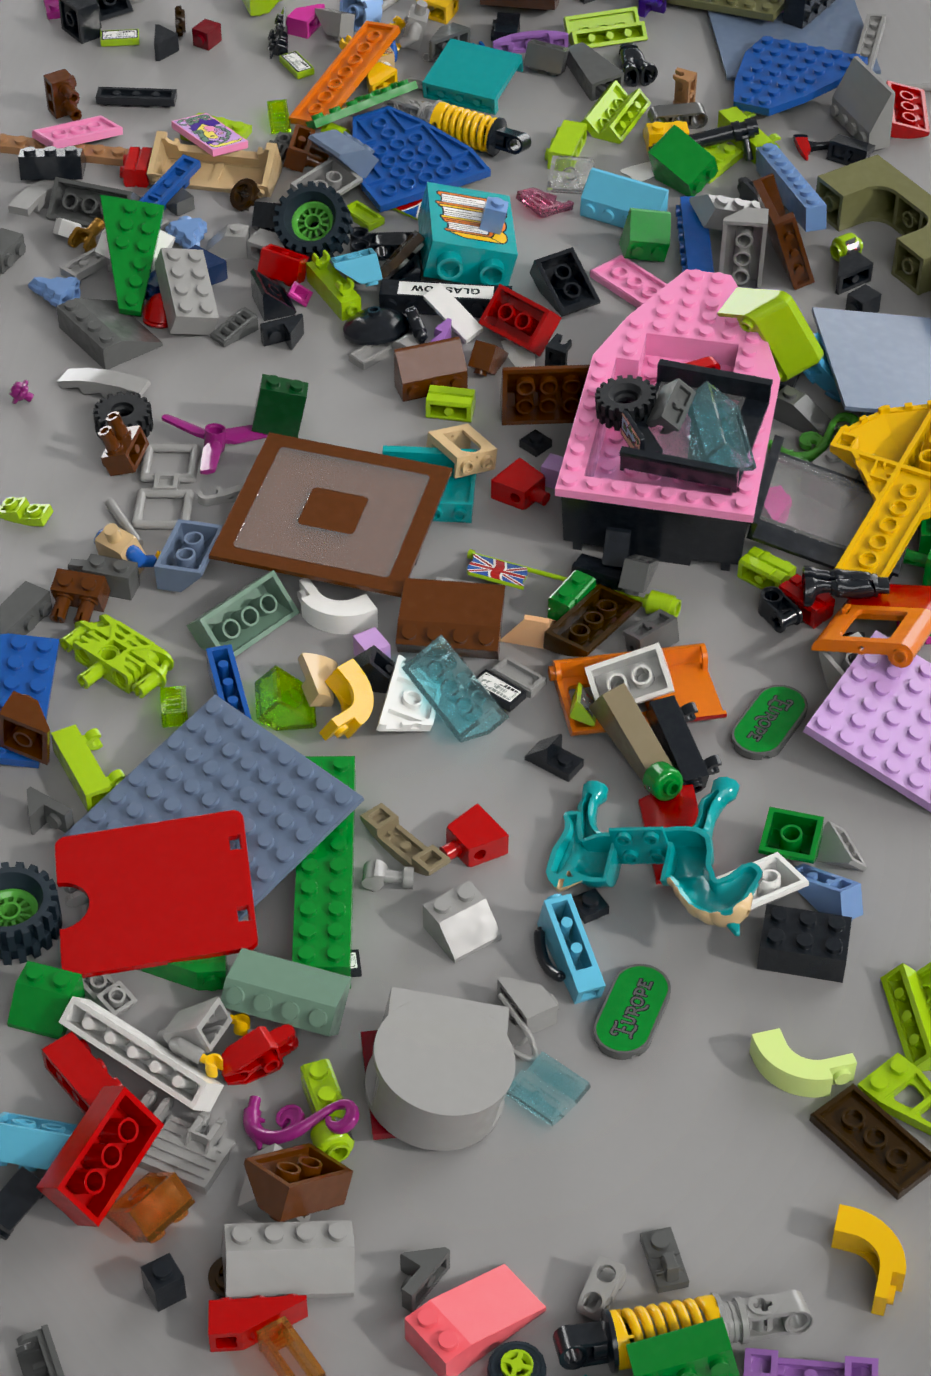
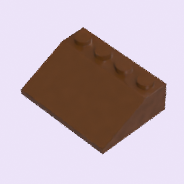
[500,365,590,426]
[396,578,506,660]

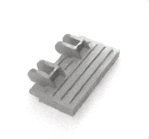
[138,1089,236,1195]

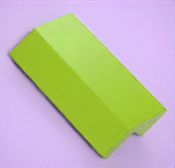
[563,6,648,48]
[581,80,651,144]
[881,962,931,1072]

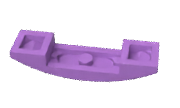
[493,30,568,54]
[743,1348,879,1376]

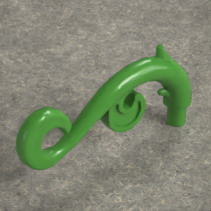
[768,412,859,462]

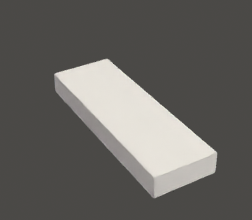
[423,283,483,344]

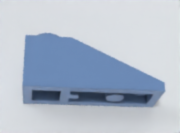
[794,864,863,919]

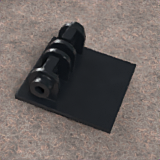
[268,7,288,59]

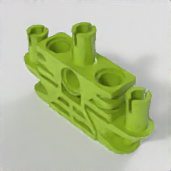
[59,614,174,698]

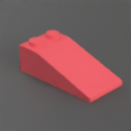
[404,1264,546,1376]

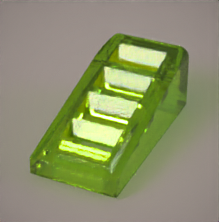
[267,99,291,134]
[160,685,188,728]

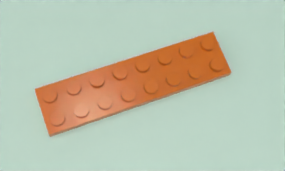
[289,21,401,129]

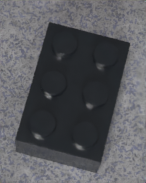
[757,904,852,983]

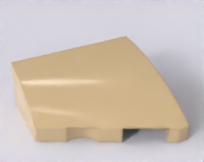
[298,653,338,707]

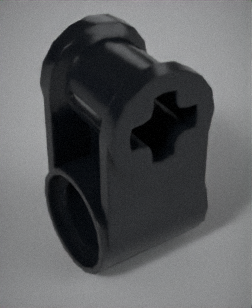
[758,586,803,633]

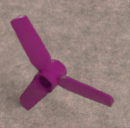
[162,414,268,475]

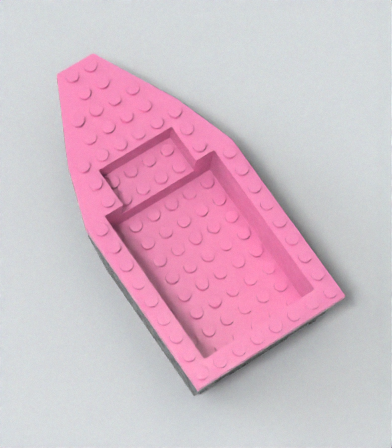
[555,269,780,571]

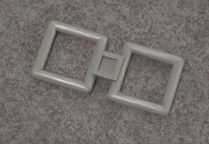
[132,443,201,530]

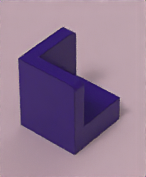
[638,0,667,18]

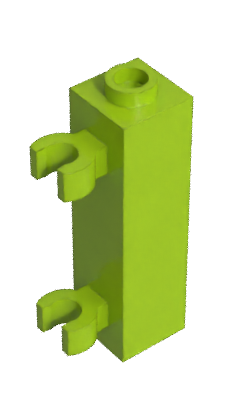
[717,106,781,164]
[306,250,361,321]
[51,724,125,812]

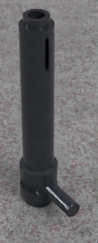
[649,118,759,161]

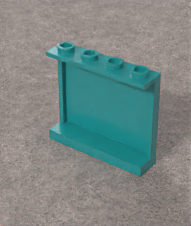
[422,38,523,115]
[382,445,477,523]

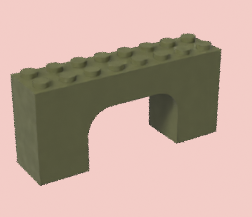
[816,154,931,295]

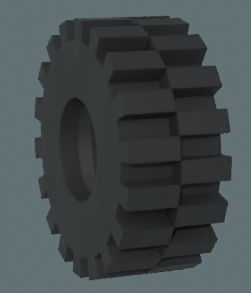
[595,375,656,431]
[93,391,153,438]

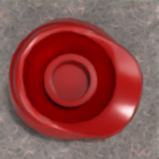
[142,293,168,329]

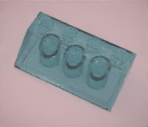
[688,381,757,472]
[402,635,509,743]

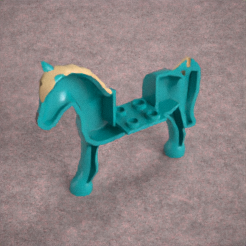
[546,777,763,936]

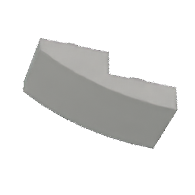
[82,974,138,1017]

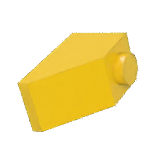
[366,62,397,94]

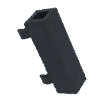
[646,695,722,793]

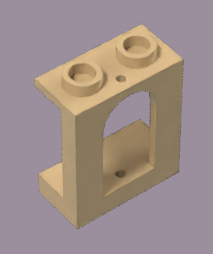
[426,423,497,478]

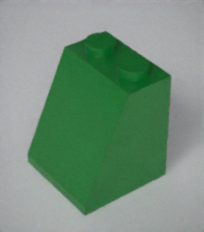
[648,125,718,196]

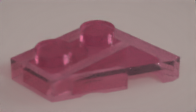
[516,187,574,218]

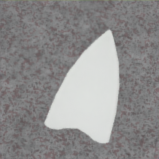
[620,162,654,182]
[501,340,535,367]

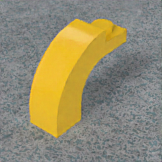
[319,658,374,741]
[831,1204,906,1316]

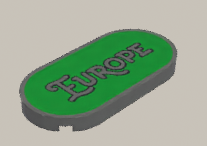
[731,685,808,760]
[593,964,671,1060]

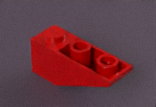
[208,1294,308,1352]

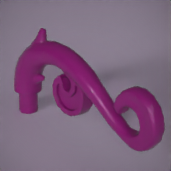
[243,1095,360,1151]

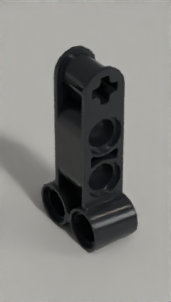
[350,227,421,261]

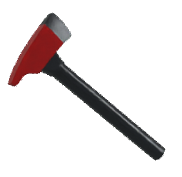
[793,134,858,161]

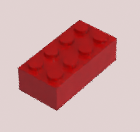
[36,1086,164,1227]

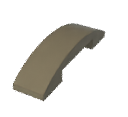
[360,803,451,876]

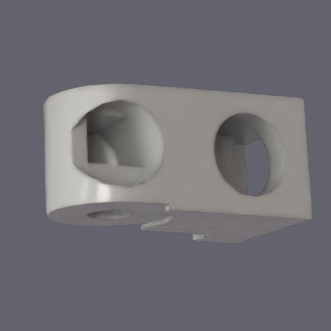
[576,1254,626,1321]

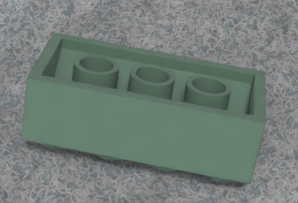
[186,570,300,657]
[221,948,352,1036]

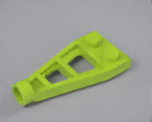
[857,1052,931,1136]

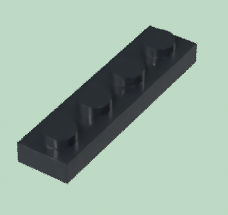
[95,87,177,108]

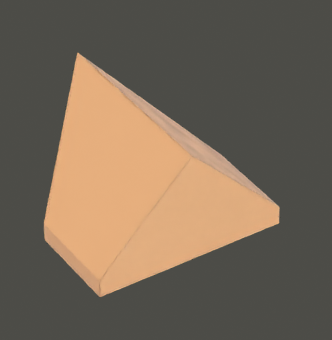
[501,614,556,650]

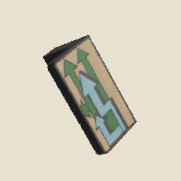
[621,410,663,454]

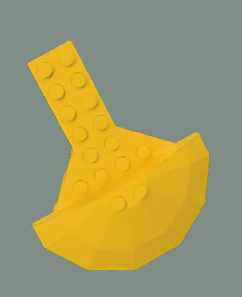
[830,400,931,577]

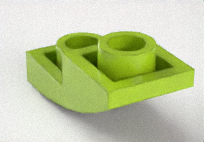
[0,497,54,527]

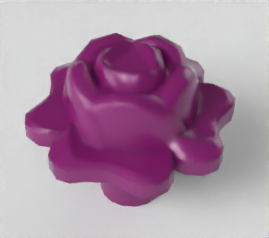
[9,380,34,404]

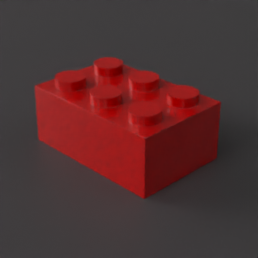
[478,284,562,357]

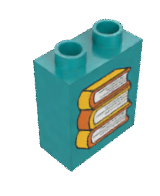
[418,182,518,286]

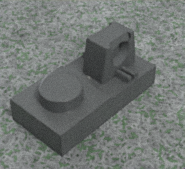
[640,1227,689,1293]

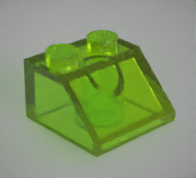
[255,665,317,731]

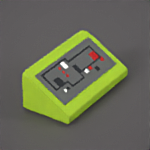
[569,682,596,726]

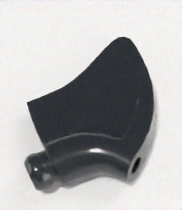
[405,306,428,344]

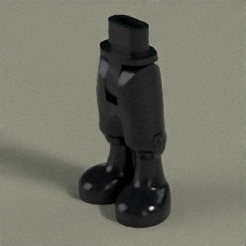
[619,43,658,87]
[802,566,890,607]

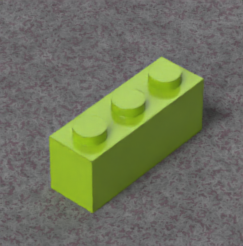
[545,120,587,173]

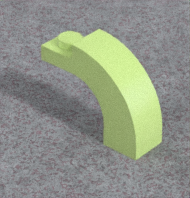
[749,1028,857,1098]

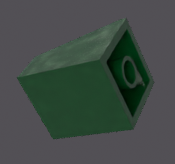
[252,374,309,438]

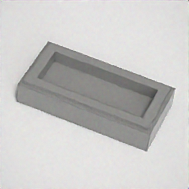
[348,342,394,370]
[491,656,547,698]

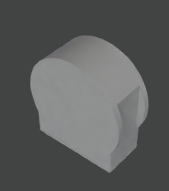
[364,987,515,1151]

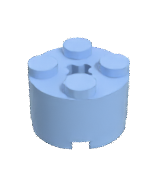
[339,0,383,31]

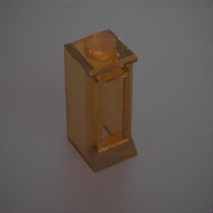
[256,1316,326,1376]

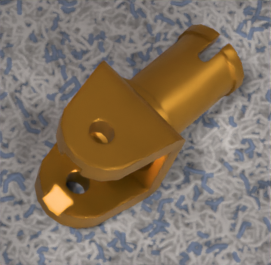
[68,217,105,252]

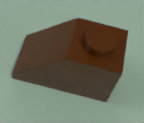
[468,340,509,377]

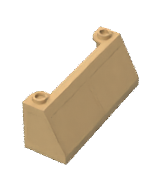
[147,131,283,198]

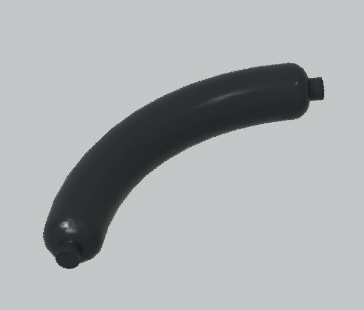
[534,927,566,982]

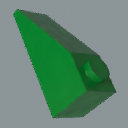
[141,955,228,991]

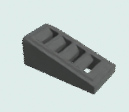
[210,307,259,347]

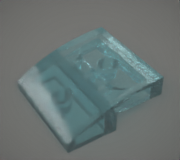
[506,1051,591,1126]

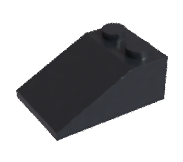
[530,247,601,317]

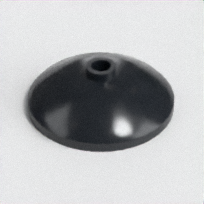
[343,306,409,345]

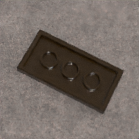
[809,1083,931,1200]

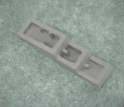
[8,180,54,216]
[57,368,151,399]

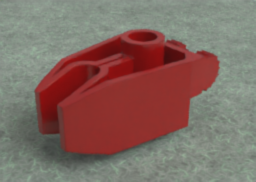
[219,1024,299,1085]

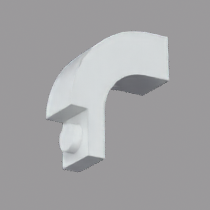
[297,578,378,635]

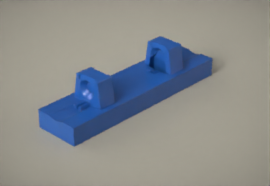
[139,154,201,210]

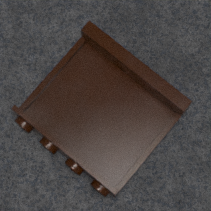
[752,173,815,290]

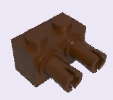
[43,69,82,121]
[283,123,329,173]
[98,411,149,476]
[49,568,111,624]

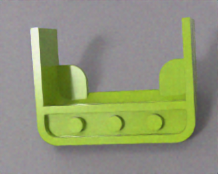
[717,287,824,382]

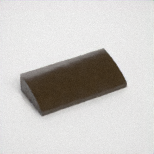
[543,584,642,657]

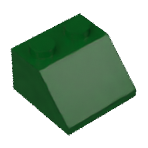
[619,208,671,262]
[758,807,824,864]
[7,961,85,1039]

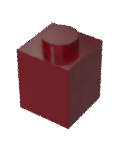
[192,19,222,51]

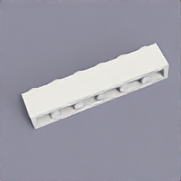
[59,996,224,1112]

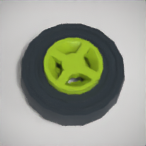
[487,1341,547,1376]

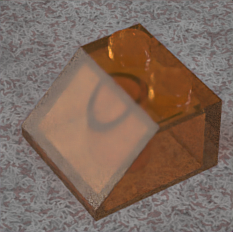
[105,1172,195,1244]

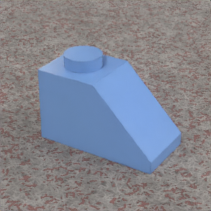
[480,196,509,235]

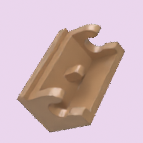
[673,67,697,104]

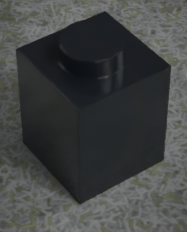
[845,284,882,313]
[140,1253,187,1312]

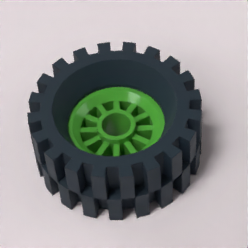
[273,181,353,262]
[0,861,63,965]

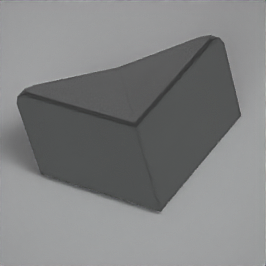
[166,188,195,216]

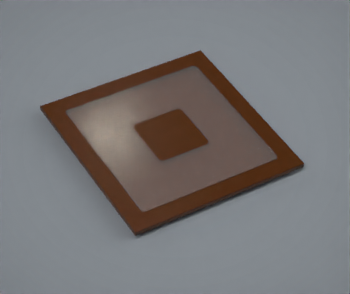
[209,432,452,598]

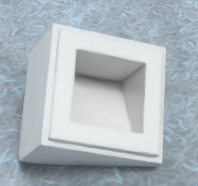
[53,218,82,238]

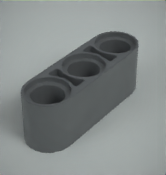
[647,102,708,129]

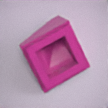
[287,281,313,307]

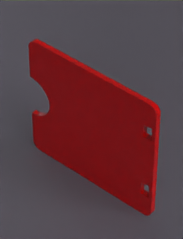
[55,810,258,978]

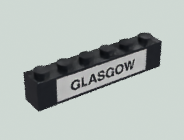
[379,279,512,318]

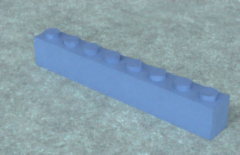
[756,143,827,232]

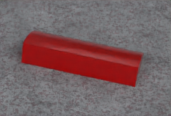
[886,80,930,139]
[638,784,698,885]

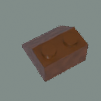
[0,691,50,765]

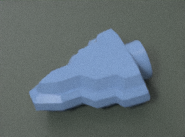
[165,216,207,249]
[28,277,81,308]

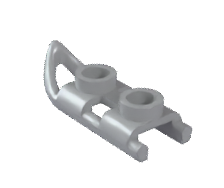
[497,993,538,1062]

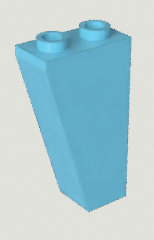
[537,893,606,1004]

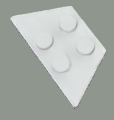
[376,655,442,731]

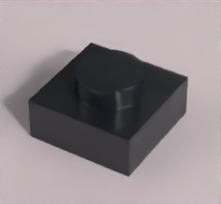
[519,429,552,457]
[572,888,609,924]

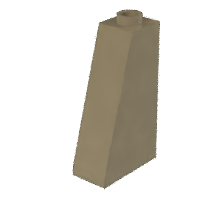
[589,683,673,782]

